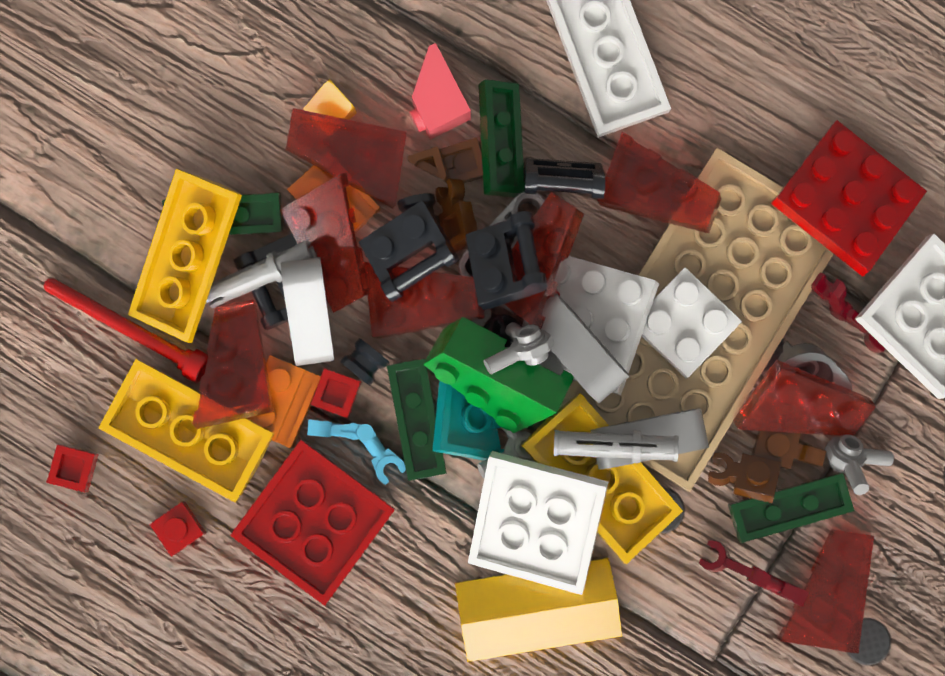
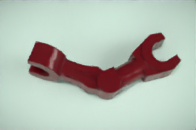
[811,272,886,354]
[699,540,809,607]

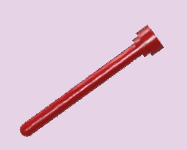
[43,278,212,384]

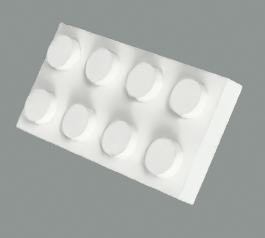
[546,0,671,138]

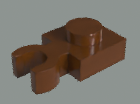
[435,179,477,252]
[708,453,782,503]

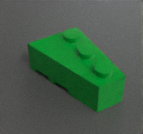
[423,317,574,433]

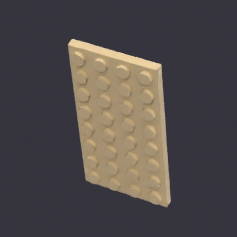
[559,148,833,492]

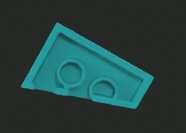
[433,380,504,461]

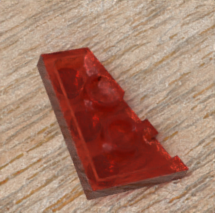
[280,173,370,313]
[777,529,874,654]

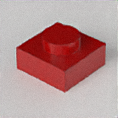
[310,368,362,418]
[46,445,99,493]
[149,501,206,557]

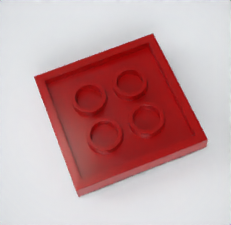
[771,120,927,277]
[230,440,396,606]

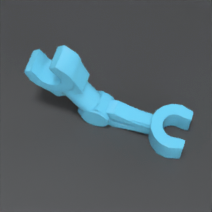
[307,420,406,485]

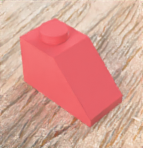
[409,43,471,140]

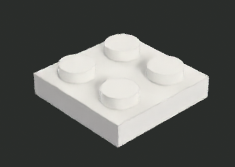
[642,267,742,378]

